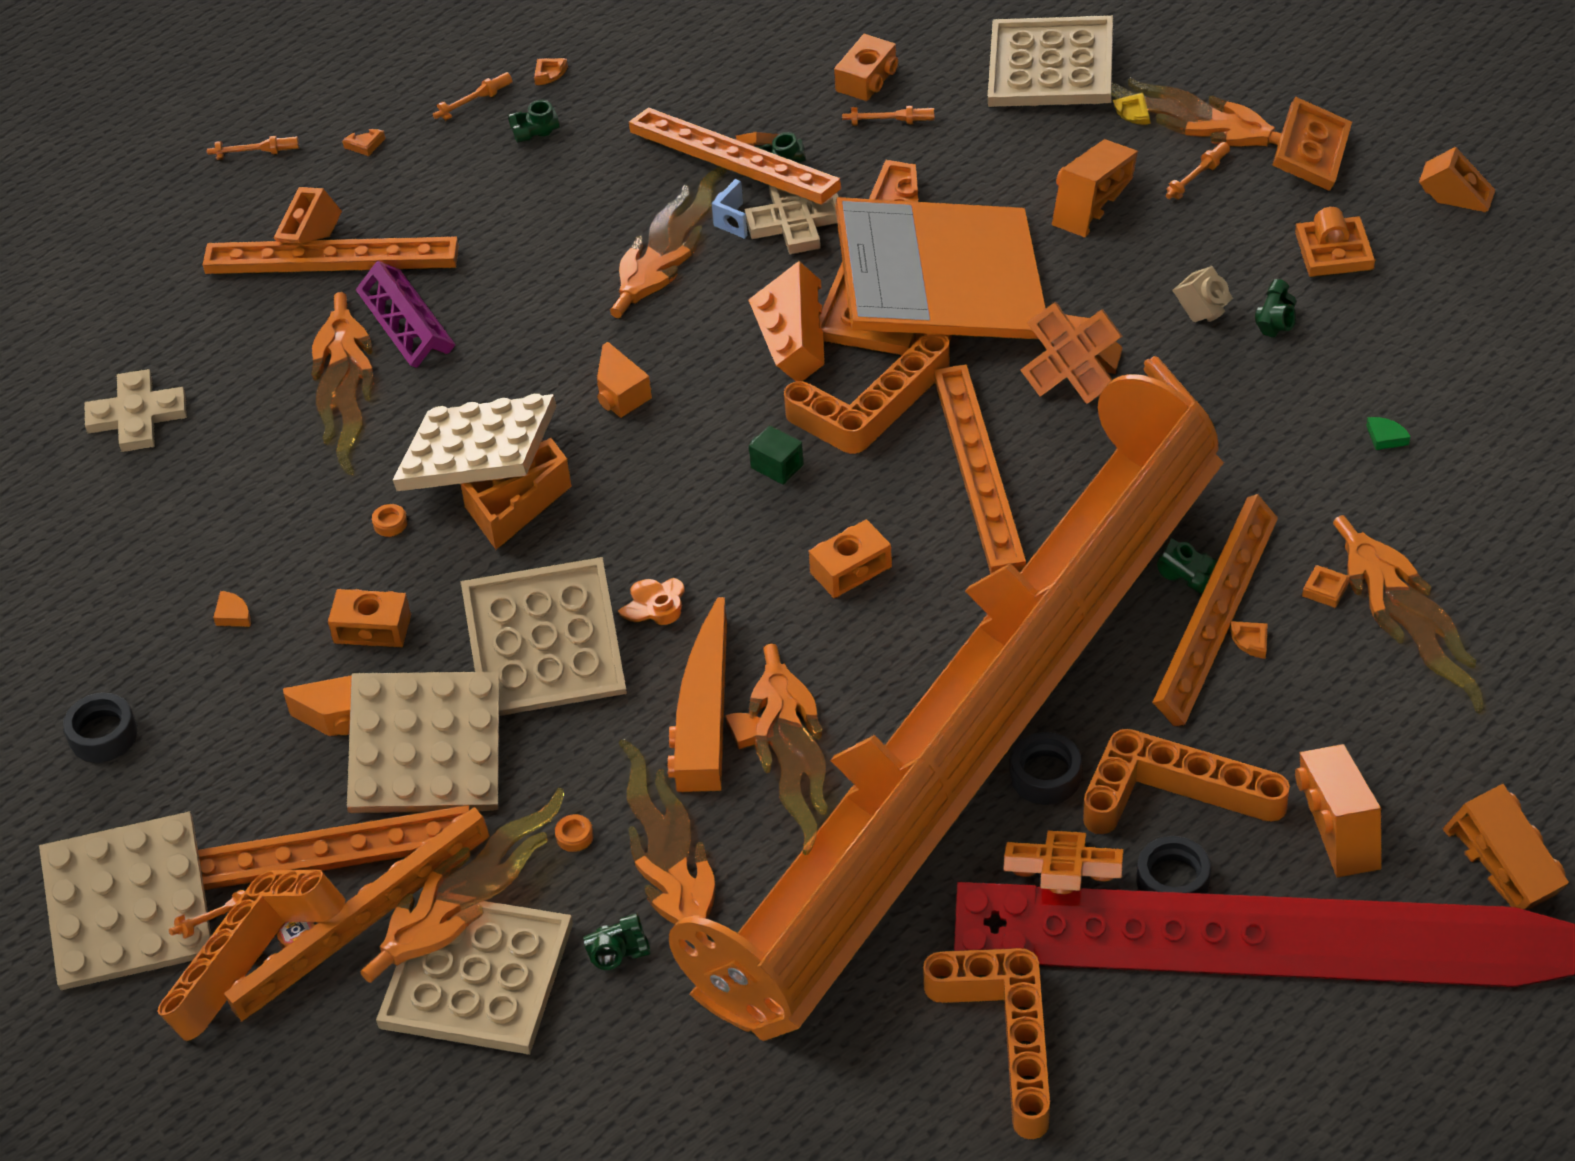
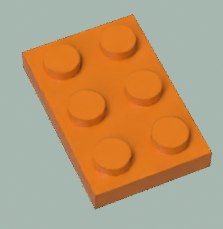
[1272,97,1352,191]

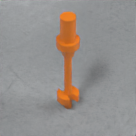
[433,72,513,121]
[842,106,934,126]
[207,136,299,160]
[1166,142,1230,200]
[169,890,245,939]

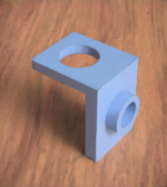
[712,179,747,239]

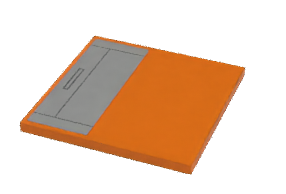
[835,197,1046,339]

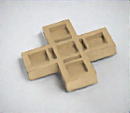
[744,185,838,254]
[85,369,187,452]

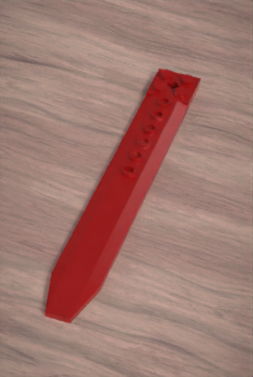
[954,882,1575,987]

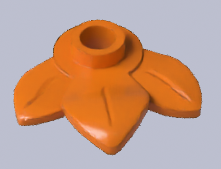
[618,578,685,625]

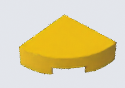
[1113,93,1151,124]

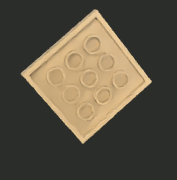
[988,15,1113,107]
[393,394,557,491]
[461,557,627,716]
[347,672,499,813]
[39,811,212,990]
[376,894,573,1055]

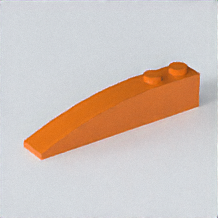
[668,597,727,792]

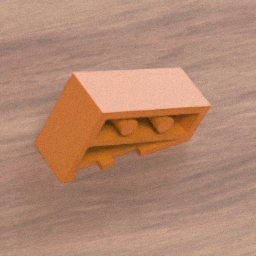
[1052,139,1138,237]
[749,261,824,381]
[460,438,572,550]
[1295,744,1382,878]
[1443,784,1569,910]

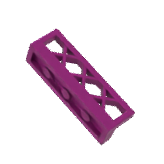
[356,260,456,368]

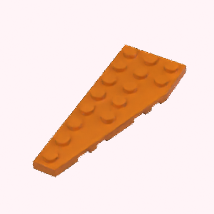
[819,160,918,355]

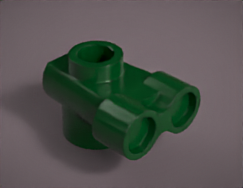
[508,100,560,143]
[757,132,806,164]
[1255,279,1297,337]
[1157,538,1218,594]
[583,913,651,970]

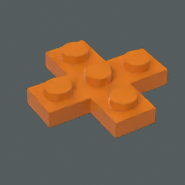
[1020,302,1123,404]
[1004,830,1123,894]

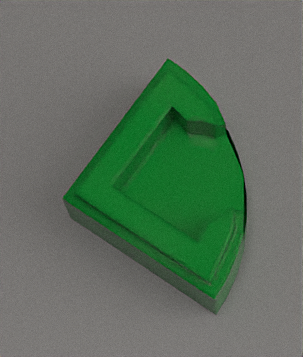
[1366,417,1410,450]

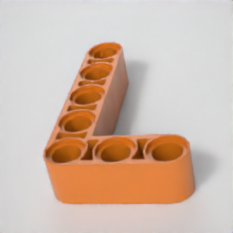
[784,334,950,454]
[1083,729,1290,834]
[158,870,345,1041]
[923,948,1050,1139]

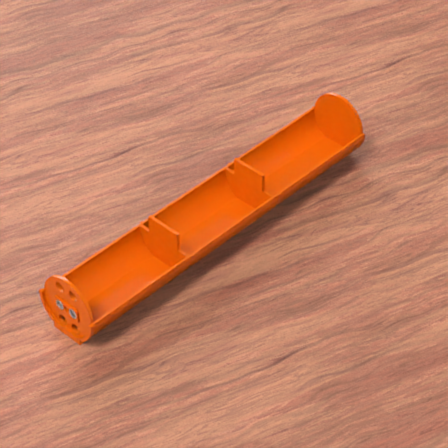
[669,375,1224,1041]

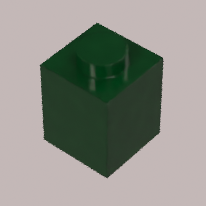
[749,425,804,485]

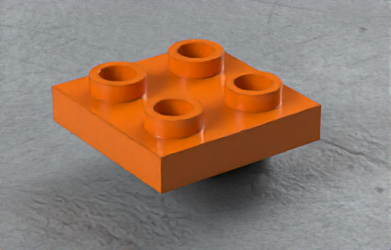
[1295,207,1375,277]

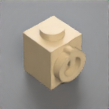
[1172,266,1233,322]

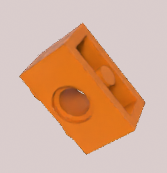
[834,34,898,101]
[809,519,892,598]
[328,589,411,647]

